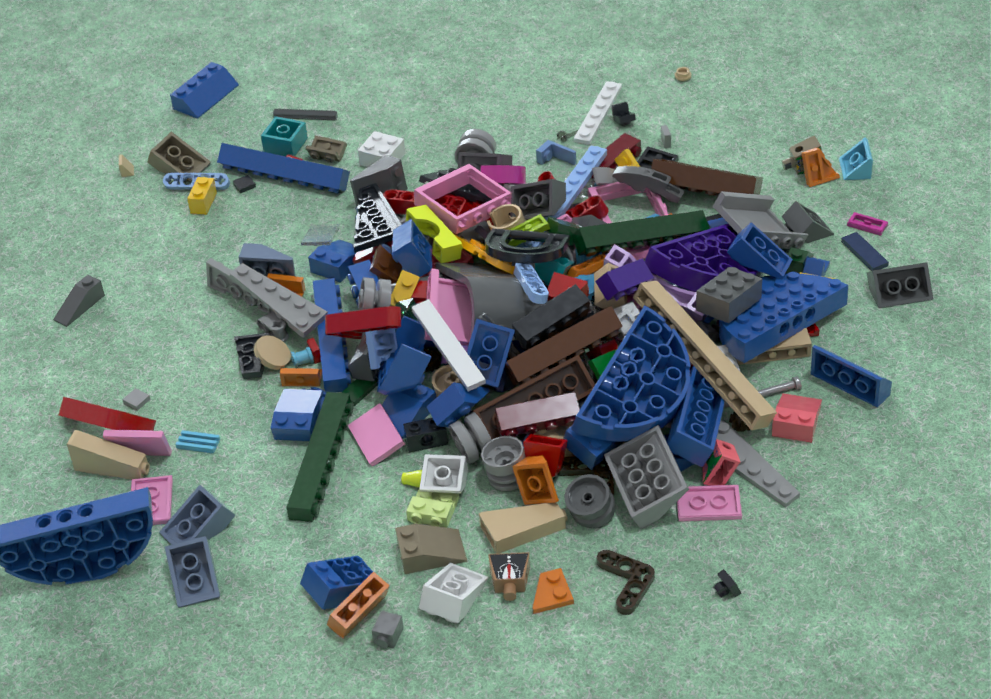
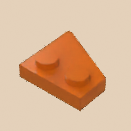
[801,148,840,187]
[533,568,574,614]

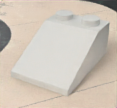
[419,563,489,623]

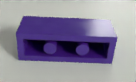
[595,258,654,301]

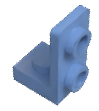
[536,140,576,165]

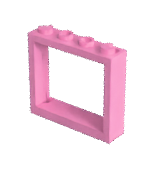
[414,164,512,234]
[588,182,669,223]

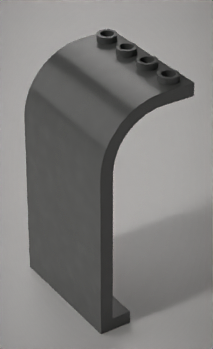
[435,262,548,340]

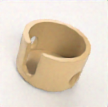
[487,204,526,230]

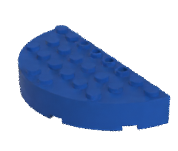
[719,272,849,363]
[571,305,691,441]
[0,487,153,585]

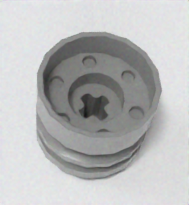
[481,436,525,491]

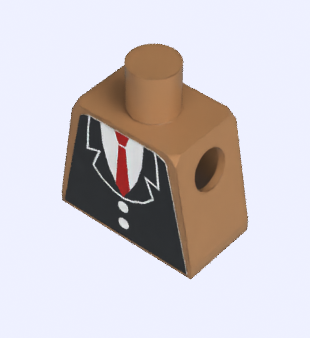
[489,552,530,601]

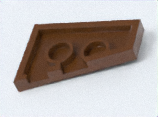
[369,245,402,284]

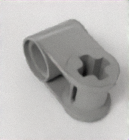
[257,311,289,342]

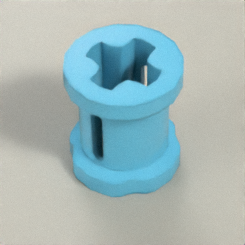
[290,347,314,368]

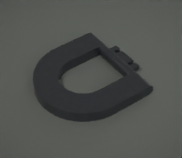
[485,228,570,263]

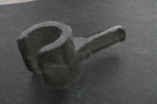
[557,130,578,143]

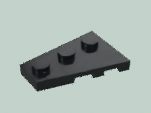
[234,333,271,379]

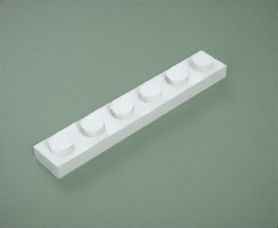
[574,81,622,145]

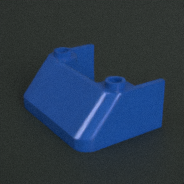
[377,316,431,395]

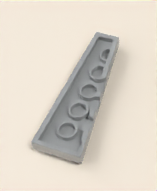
[206,258,285,321]
[230,263,328,338]
[716,420,800,508]

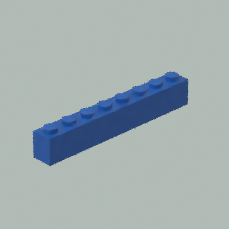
[217,143,350,193]
[313,278,351,392]

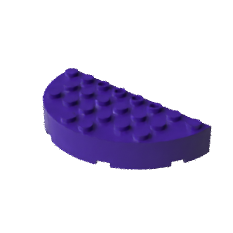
[645,223,763,293]

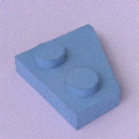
[365,329,397,370]

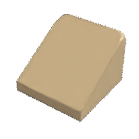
[119,154,134,177]

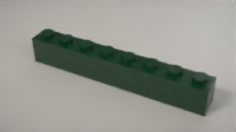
[572,210,710,257]
[286,392,354,522]

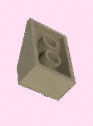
[147,132,211,182]
[395,524,467,574]

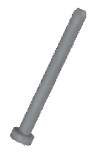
[723,376,802,409]

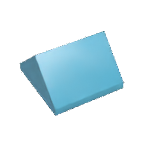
[839,137,873,180]

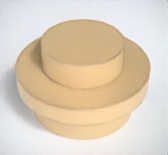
[675,67,691,81]

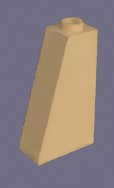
[67,430,150,479]
[479,502,567,554]

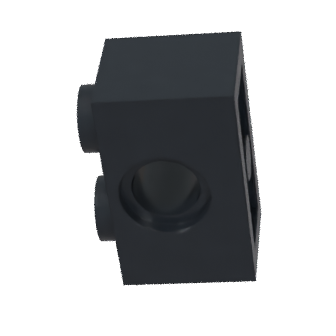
[403,418,448,453]

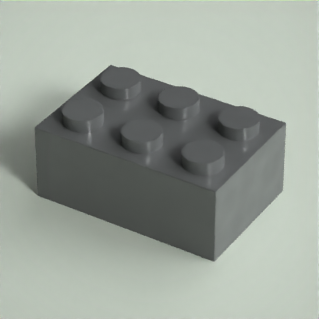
[696,267,762,323]

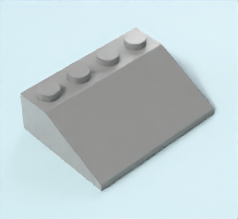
[604,425,689,529]

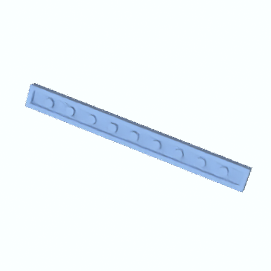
[517,146,607,248]

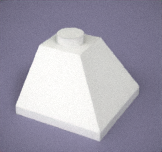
[419,454,468,493]

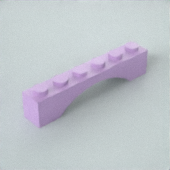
[604,244,708,323]

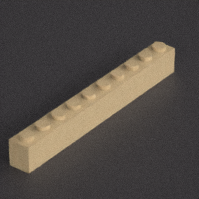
[633,281,777,430]

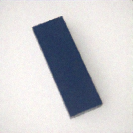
[841,232,889,271]

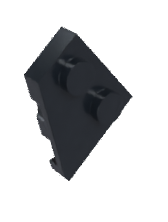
[637,146,679,169]

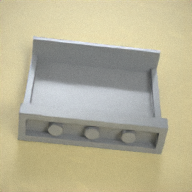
[713,191,808,249]

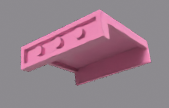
[425,268,472,345]

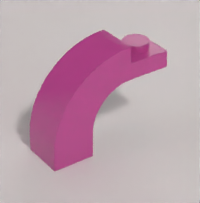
[481,165,526,185]

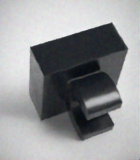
[713,569,742,598]

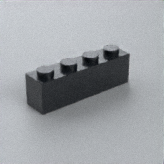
[512,284,590,351]

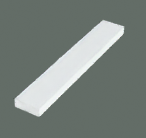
[412,299,486,391]

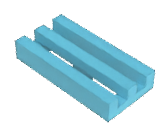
[175,430,220,453]

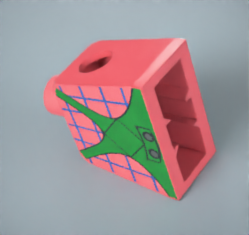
[702,439,740,486]

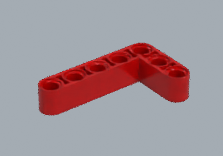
[538,171,609,219]
[383,189,467,235]
[325,306,401,339]
[58,397,156,431]

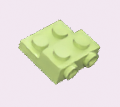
[406,487,459,528]

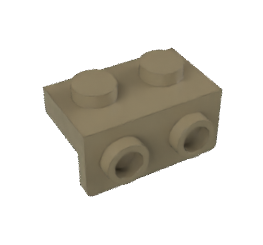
[305,135,347,162]

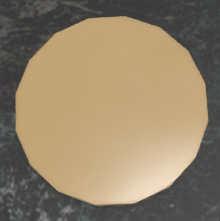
[254,335,291,370]

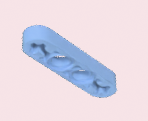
[163,173,230,190]
[514,263,549,304]

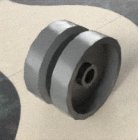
[564,474,616,529]

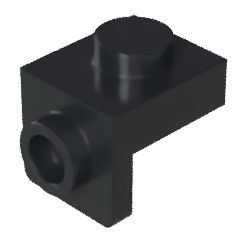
[611,102,636,126]

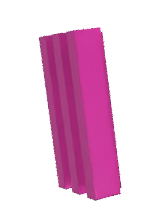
[847,212,888,236]

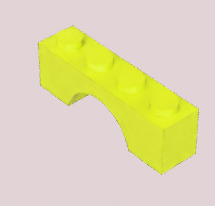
[405,205,463,263]

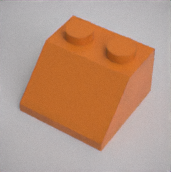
[512,456,559,505]

